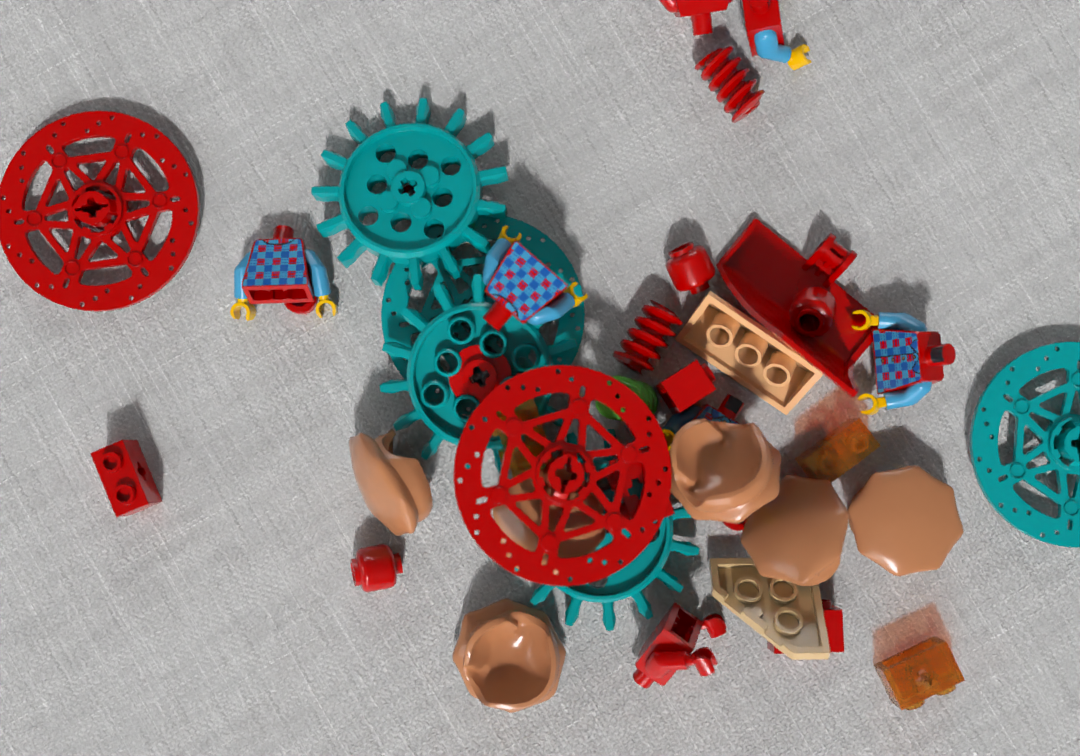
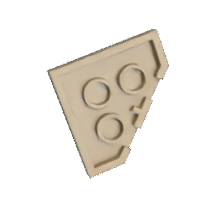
[709,558,831,660]

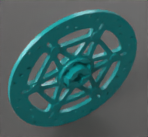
[381,215,585,415]
[970,342,1080,548]

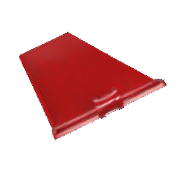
[716,219,878,398]

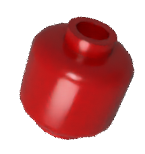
[665,242,715,295]
[789,286,837,338]
[350,544,403,592]

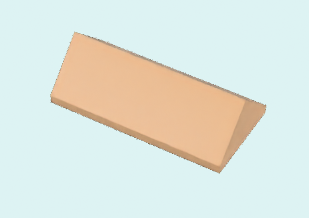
[675,291,823,415]

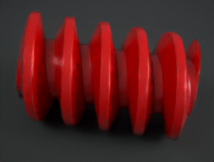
[695,45,765,123]
[612,300,683,376]

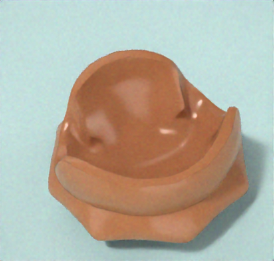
[669,419,781,524]
[349,428,433,536]
[848,465,964,576]
[493,466,606,574]
[740,475,850,586]
[452,598,566,713]

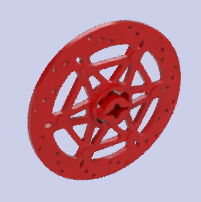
[0,111,200,312]
[453,365,672,586]

